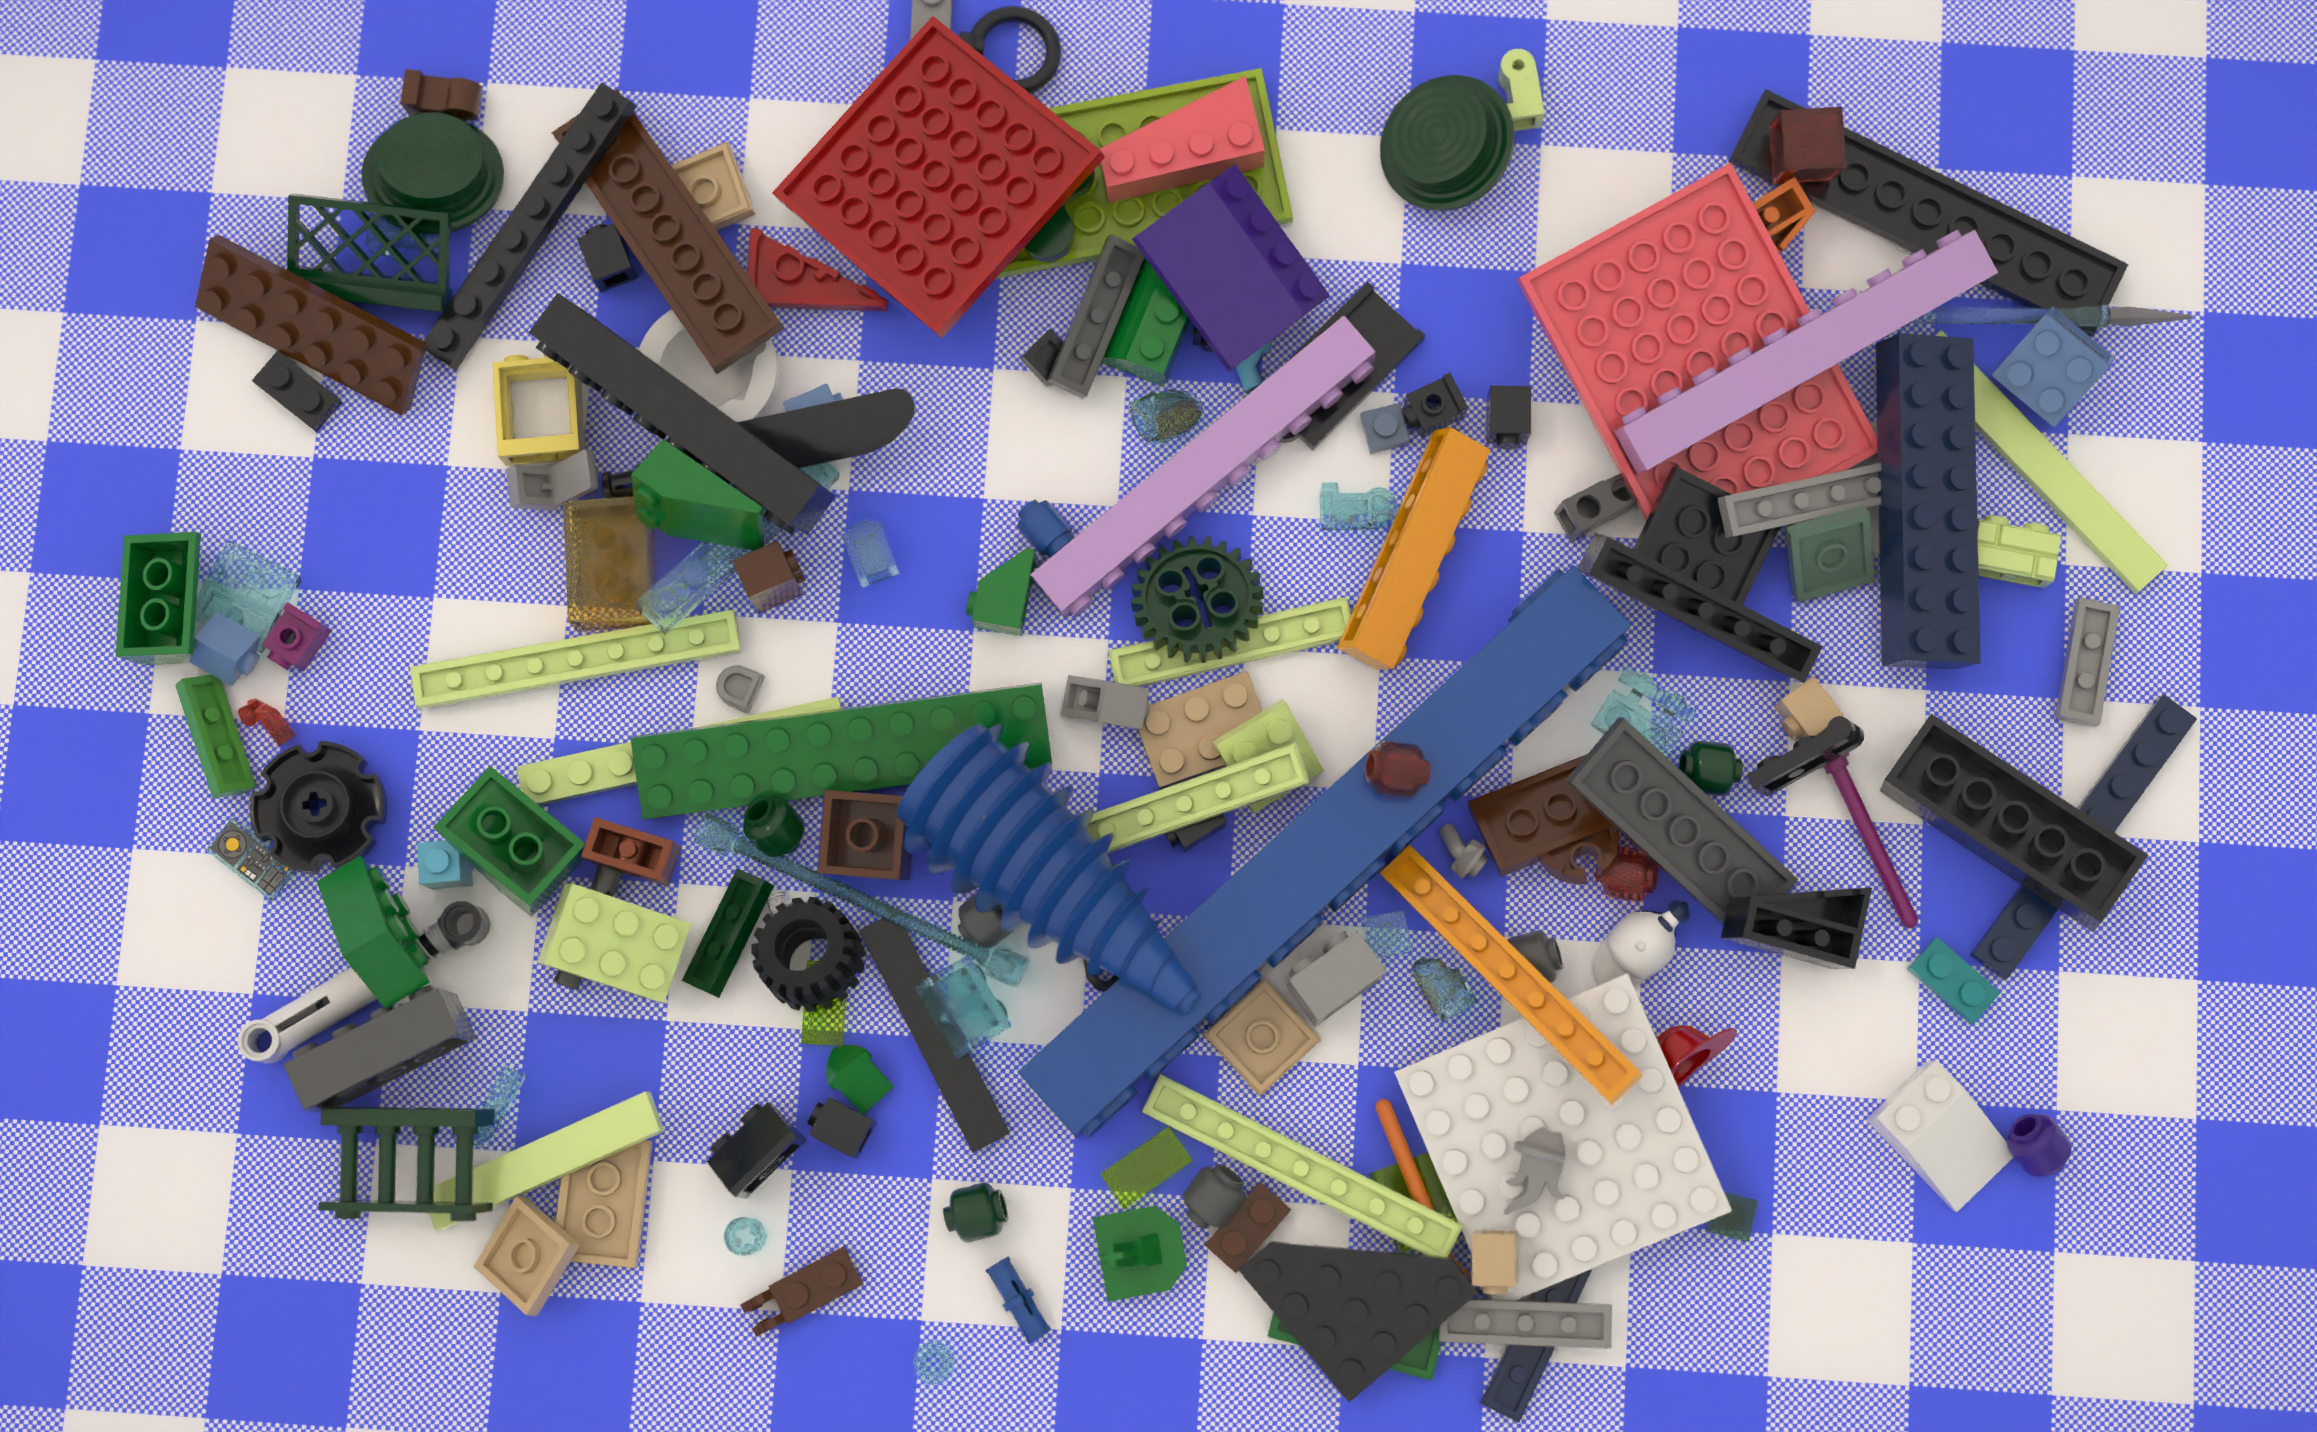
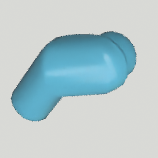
[1236,342,1271,393]

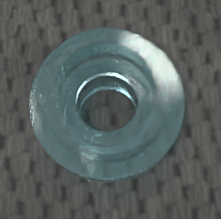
[913,1341,955,1384]

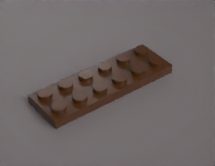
[195,234,427,416]

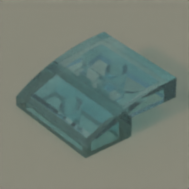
[195,540,302,654]

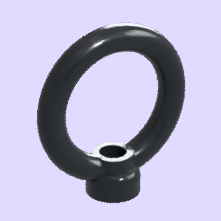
[959,6,1061,93]

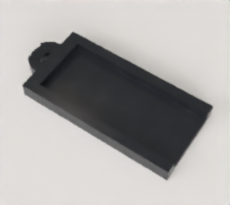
[1279,281,1426,451]

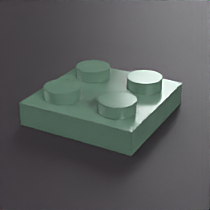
[1785,505,1875,603]

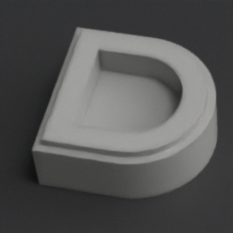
[716,665,765,714]

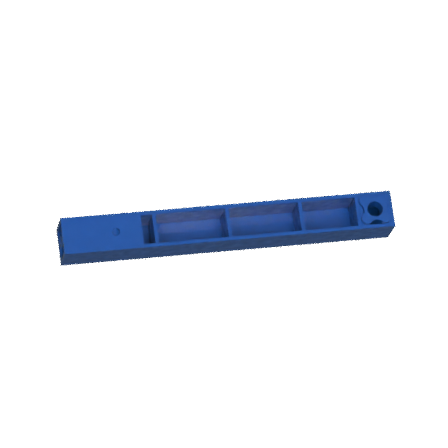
[1017,565,1631,1138]

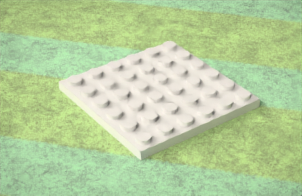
[1394,973,1732,1301]

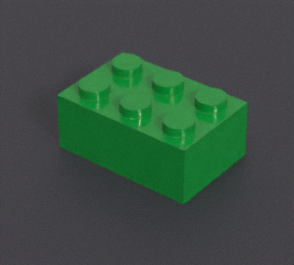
[317,856,430,1009]

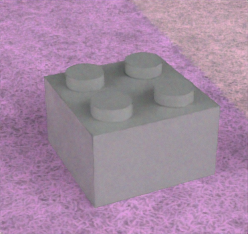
[1286,930,1387,1027]

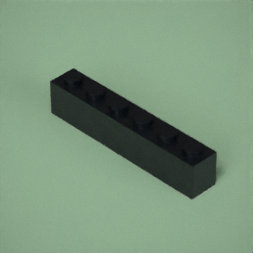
[1578,533,1823,683]

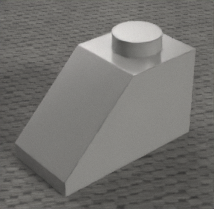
[1061,675,1149,730]

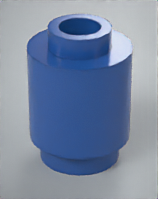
[1017,499,1074,558]

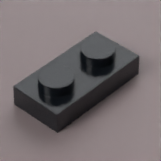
[252,350,342,433]

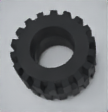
[751,897,865,1012]

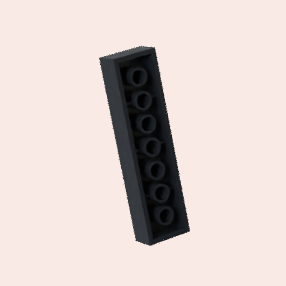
[528,293,836,535]

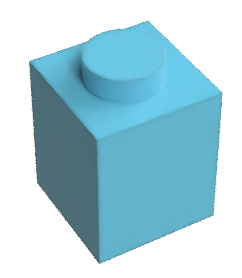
[417,840,473,890]

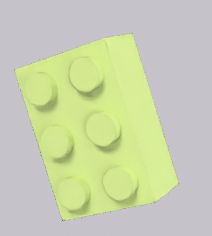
[537,883,691,1003]

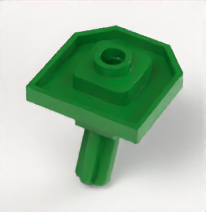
[1093,1206,1187,1302]

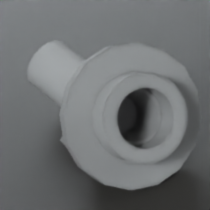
[1439,824,1488,879]

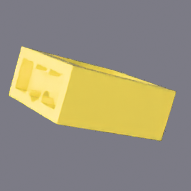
[492,355,586,466]

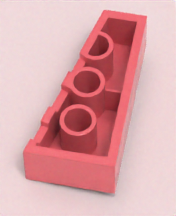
[1099,76,1265,203]

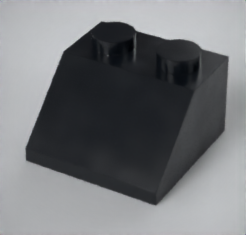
[706,1102,807,1199]

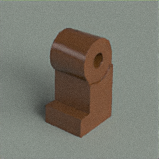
[400,69,482,121]

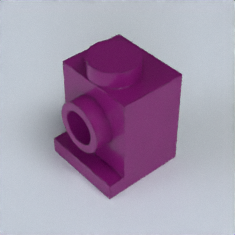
[262,602,332,671]

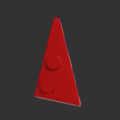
[747,228,888,311]

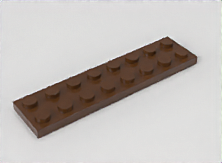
[551,89,784,374]

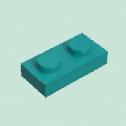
[1907,937,2001,1025]

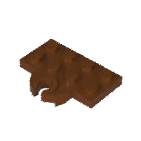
[1467,754,1620,885]

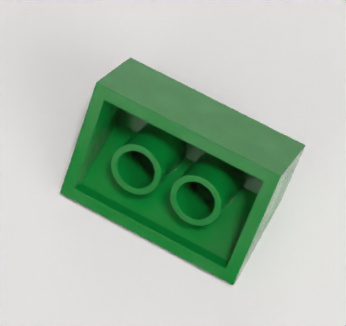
[1101,257,1191,387]
[116,532,201,665]

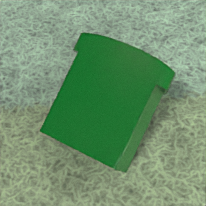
[826,1045,894,1114]

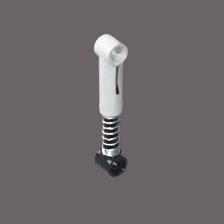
[238,901,490,1063]

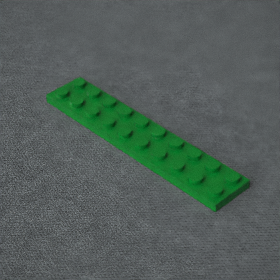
[630,682,1052,819]

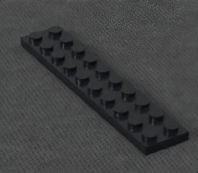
[1728,89,2129,337]

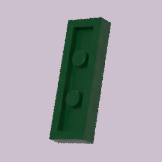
[681,869,774,998]

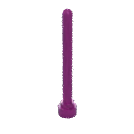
[1819,753,1918,928]

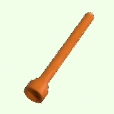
[1375,1099,1472,1281]

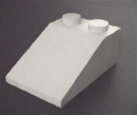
[1866,1060,2013,1213]

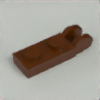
[740,1246,864,1337]

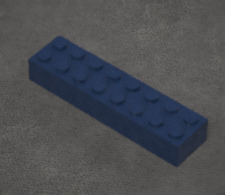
[1876,333,1981,669]

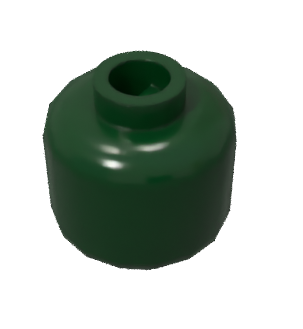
[1678,741,1743,796]
[743,796,805,858]
[943,1182,1008,1243]

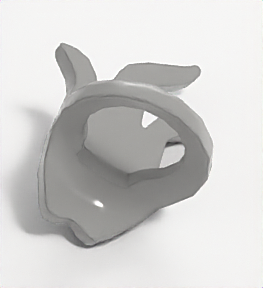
[1504,1128,1566,1215]

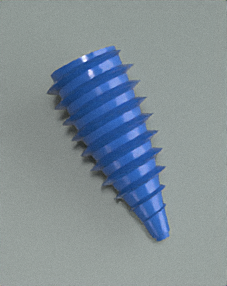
[897,723,1202,1014]

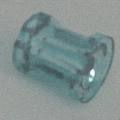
[724,1217,767,1256]

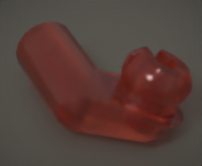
[238,698,296,746]

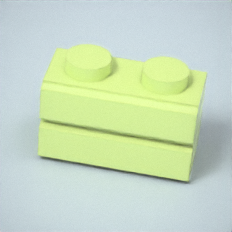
[1977,515,2061,588]

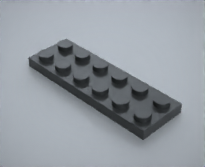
[1565,717,1798,925]

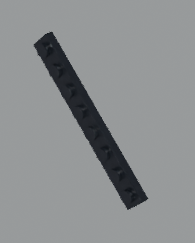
[424,82,637,370]

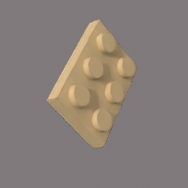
[1138,671,1262,790]
[555,1140,653,1268]

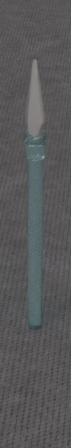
[1910,304,2192,329]

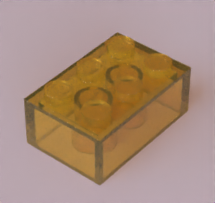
[563,496,658,632]

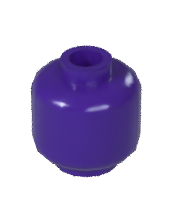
[2007,1114,2072,1177]

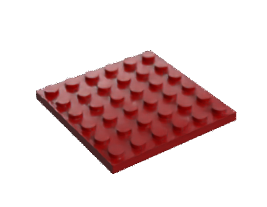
[772,16,1105,339]

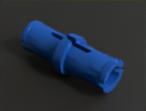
[985,1256,1052,1344]

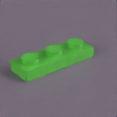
[175,675,256,798]

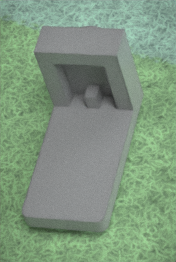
[506,449,598,511]

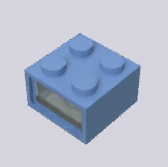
[1991,306,2116,428]

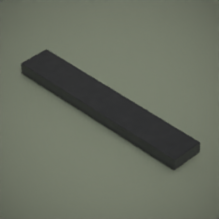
[859,911,1010,1153]

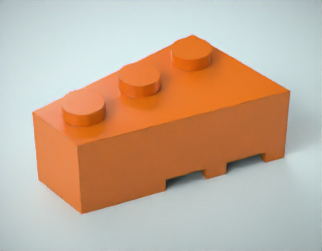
[1753,177,1816,254]

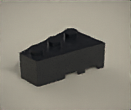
[1720,887,1872,969]

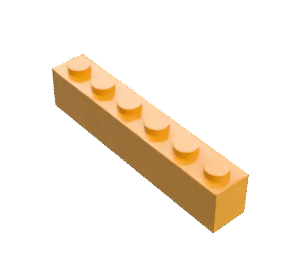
[1337,427,1491,670]

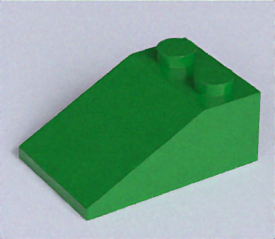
[631,439,764,551]
[433,766,585,917]

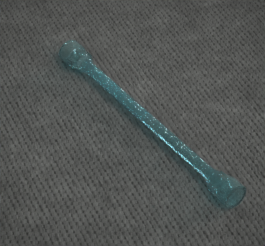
[694,813,1030,989]

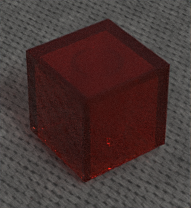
[1769,107,1846,183]

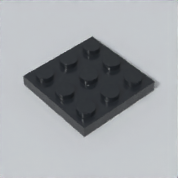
[1633,467,1780,605]

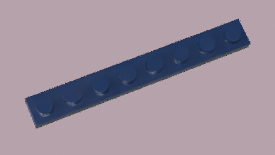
[1970,694,2197,980]

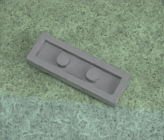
[2055,597,2120,727]

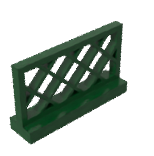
[287,193,453,312]

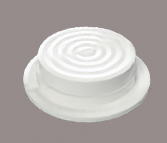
[639,309,778,422]

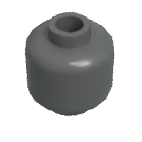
[958,893,1015,948]
[1507,930,1563,983]
[1183,1164,1245,1229]

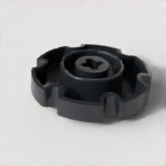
[249,741,387,874]

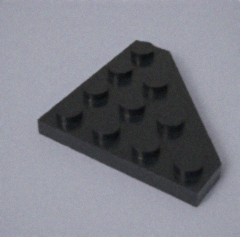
[1238,1241,1479,1402]

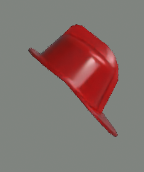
[1657,1025,1737,1088]

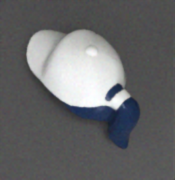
[1593,900,1690,985]

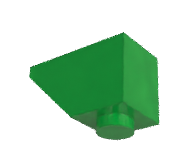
[966,548,1037,636]

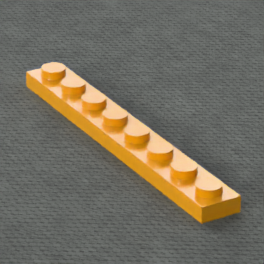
[1380,844,1643,1106]

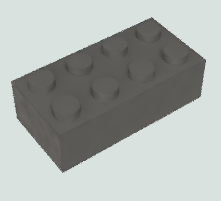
[283,985,477,1113]

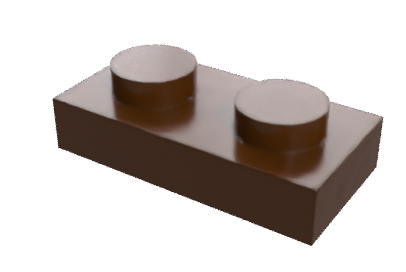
[1205,1182,1291,1273]

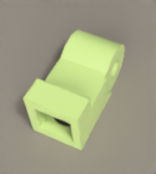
[1498,49,1545,131]

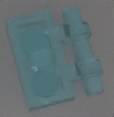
[1590,667,1697,758]

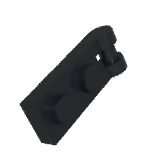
[1747,716,1864,797]

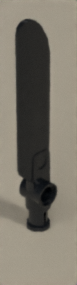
[602,388,916,507]

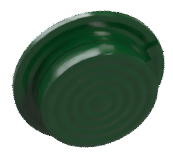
[1380,75,1515,211]
[361,112,504,234]

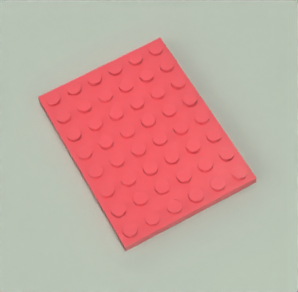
[1516,162,1878,521]

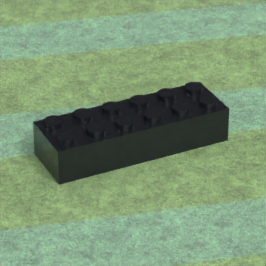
[1880,714,2149,932]

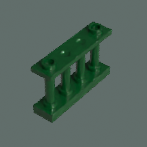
[318,1107,495,1221]

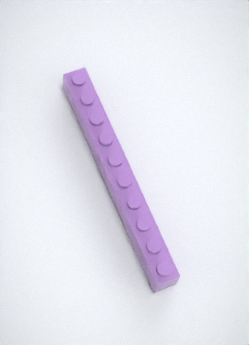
[1614,229,1998,474]
[1030,316,1376,618]

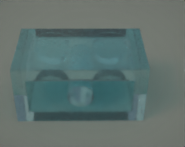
[915,954,1012,1060]

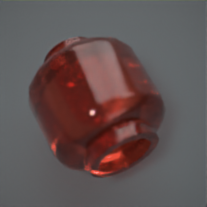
[1365,741,1431,798]
[1595,846,1659,902]

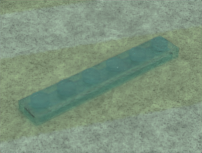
[635,462,840,635]

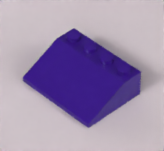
[1132,164,1330,372]

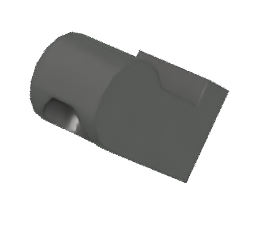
[1554,473,1637,543]

